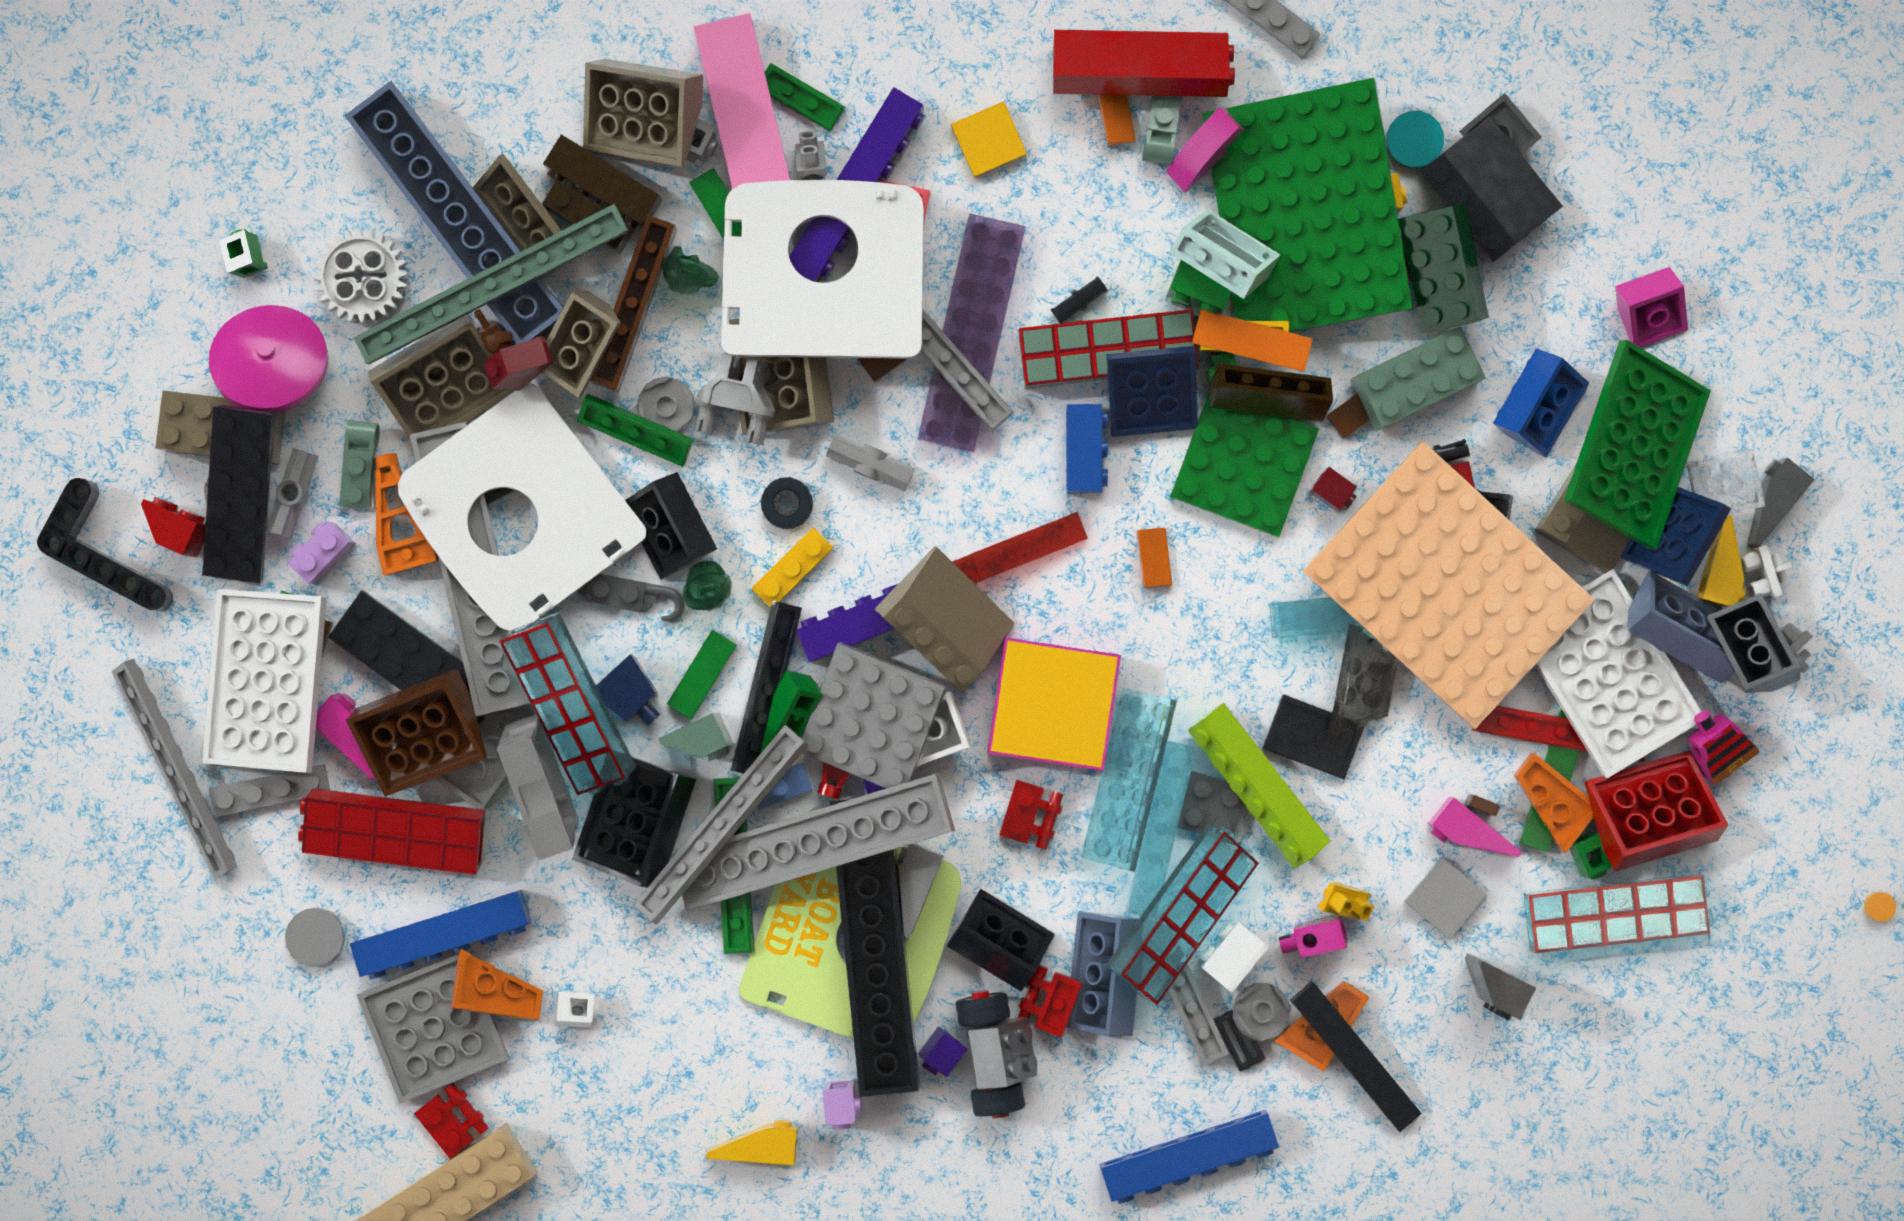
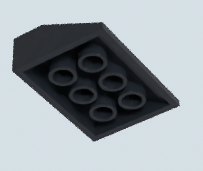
[1420,116,1563,262]
[572,750,697,888]

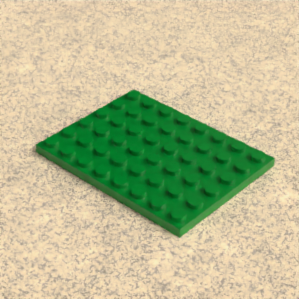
[1202,77,1413,332]

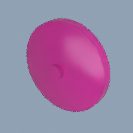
[209,305,329,413]

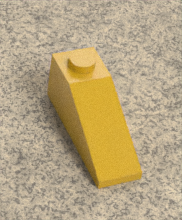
[1696,515,1746,608]
[706,1120,798,1165]

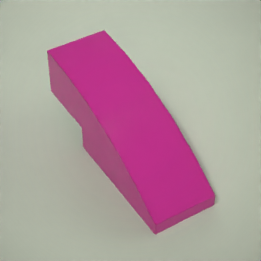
[1166,107,1245,193]

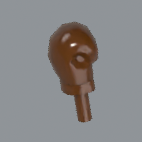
[474,309,513,355]

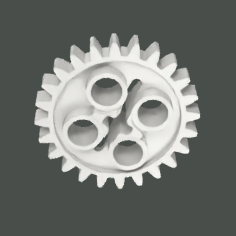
[313,228,409,324]

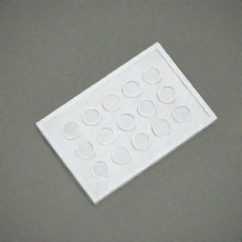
[1535,569,1701,779]
[202,589,327,773]

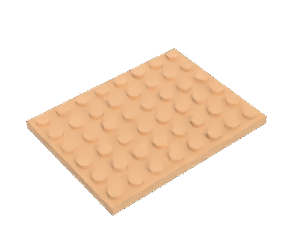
[1302,441,1595,729]

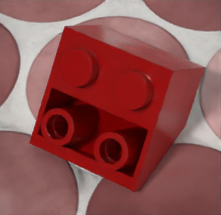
[141,497,206,558]

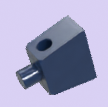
[589,654,661,726]

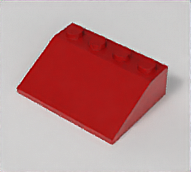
[1585,750,1729,872]

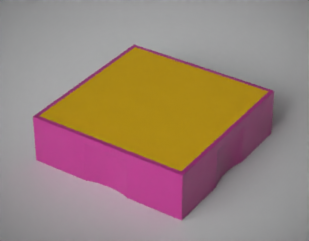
[987,637,1121,771]

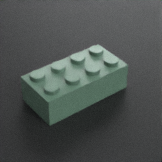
[1350,326,1486,432]

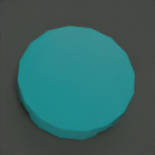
[1386,111,1444,169]

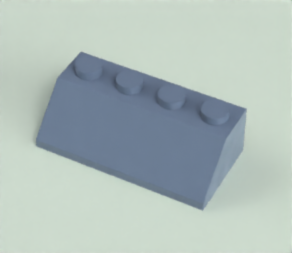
[1628,571,1735,683]
[1067,911,1144,1036]

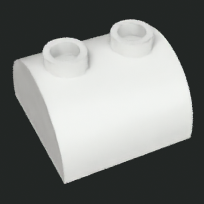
[917,691,972,766]

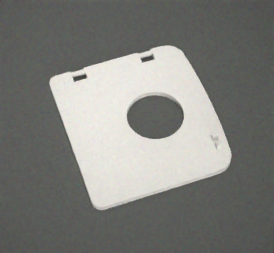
[721,180,924,359]
[398,384,646,632]

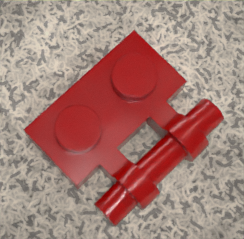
[999,780,1064,850]
[1017,964,1084,1038]
[414,1082,489,1159]

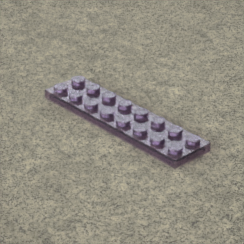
[917,213,1026,453]

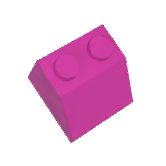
[1615,267,1688,347]

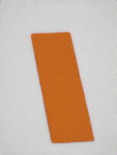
[1192,310,1312,372]

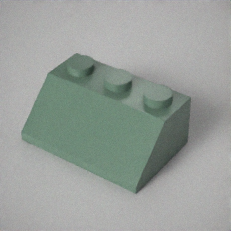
[658,713,734,761]

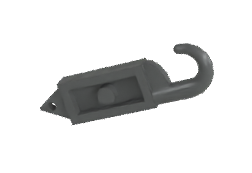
[577,574,684,622]

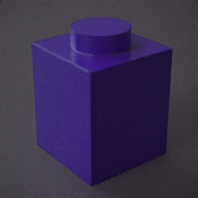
[918,1026,967,1077]

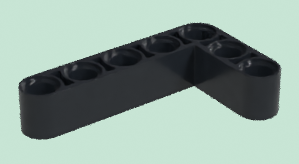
[37,478,173,611]

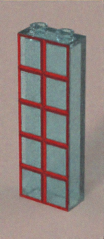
[499,612,636,795]
[1105,824,1259,1005]
[1523,874,1713,953]

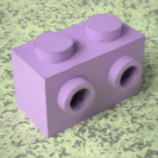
[288,521,356,585]
[823,1080,862,1130]

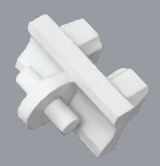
[1740,545,1793,598]

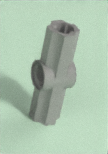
[826,433,915,491]
[266,448,318,539]

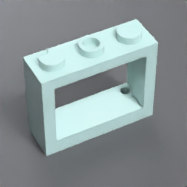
[1170,209,1280,299]

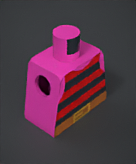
[1688,711,1760,785]
[1279,914,1348,958]

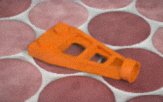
[374,453,439,576]

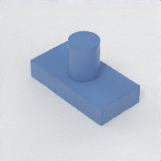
[757,763,813,810]

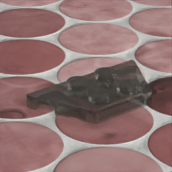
[1328,624,1398,736]

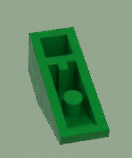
[760,670,823,754]

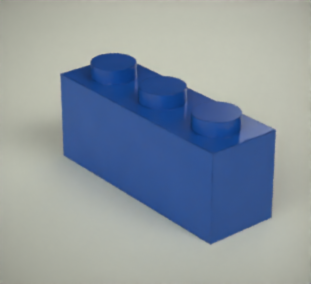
[1066,404,1108,494]

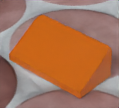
[1097,95,1136,147]
[1136,528,1172,588]

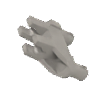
[694,353,775,445]

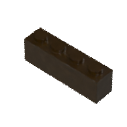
[543,134,662,229]
[1209,363,1333,422]

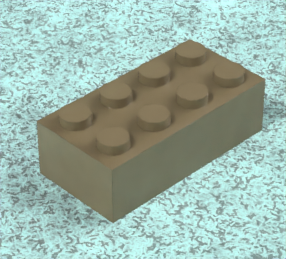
[155,390,286,465]

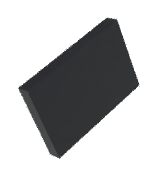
[1262,694,1365,780]

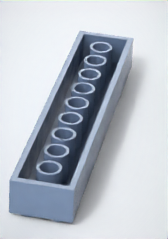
[344,81,564,344]

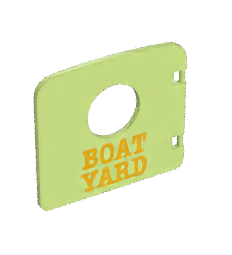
[739,846,961,1039]

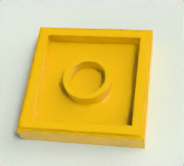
[951,101,1027,178]

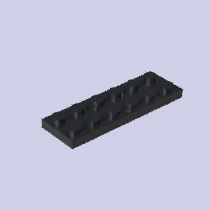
[202,404,275,583]
[328,590,487,727]

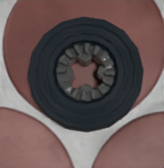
[761,477,813,529]

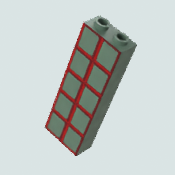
[1018,309,1203,389]

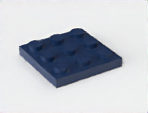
[1106,346,1198,437]
[1620,487,1731,586]

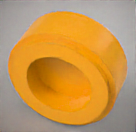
[1864,892,1896,922]

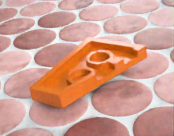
[1513,753,1594,853]
[451,949,543,1020]
[1273,981,1369,1072]

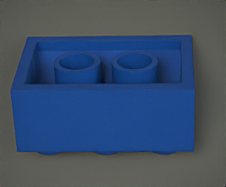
[1493,348,1589,458]

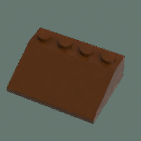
[345,669,487,797]

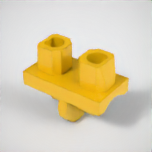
[1318,882,1374,921]

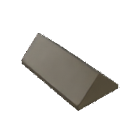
[473,154,562,279]

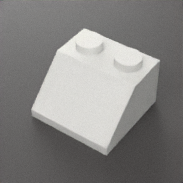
[1200,920,1269,993]

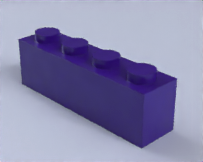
[796,584,898,663]

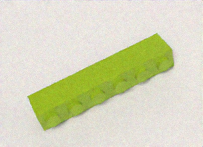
[1188,702,1331,869]

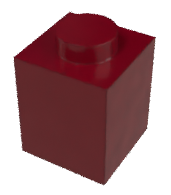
[1309,467,1357,512]

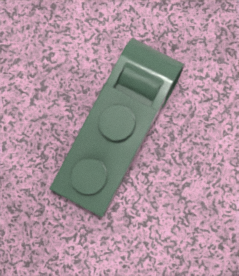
[1142,96,1182,165]
[339,420,380,510]

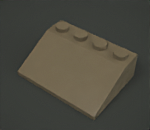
[583,59,703,167]
[368,314,514,439]
[729,318,834,435]
[1534,464,1630,574]
[875,546,1014,693]

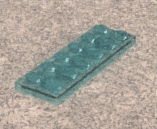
[1081,688,1177,872]

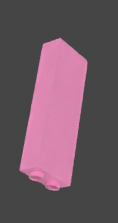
[694,13,790,189]

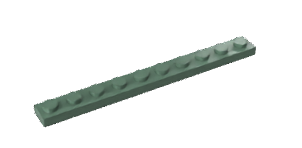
[353,204,629,365]

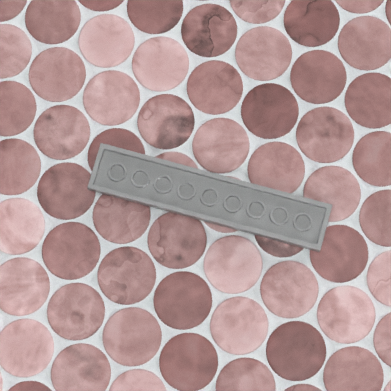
[409,421,533,717]
[671,773,955,911]

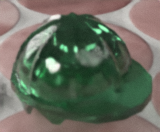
[662,246,719,295]
[683,561,732,612]

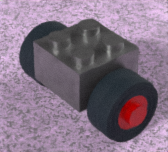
[955,990,1037,1118]

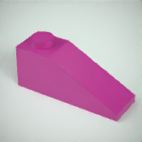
[316,692,375,780]
[1427,796,1523,857]

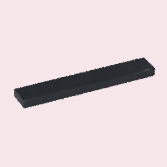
[731,601,802,774]
[1290,981,1422,1132]

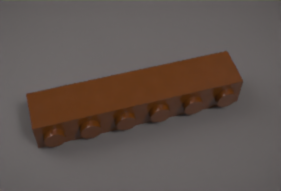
[590,215,677,393]

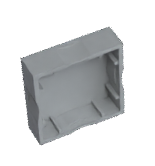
[497,713,579,860]

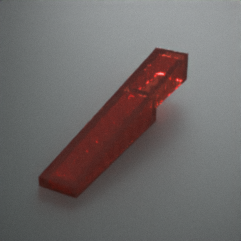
[952,512,1088,584]

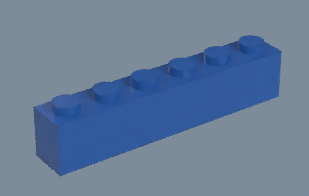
[350,889,532,980]
[1099,1110,1279,1204]

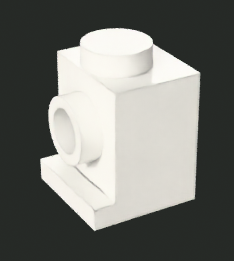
[555,992,599,1028]

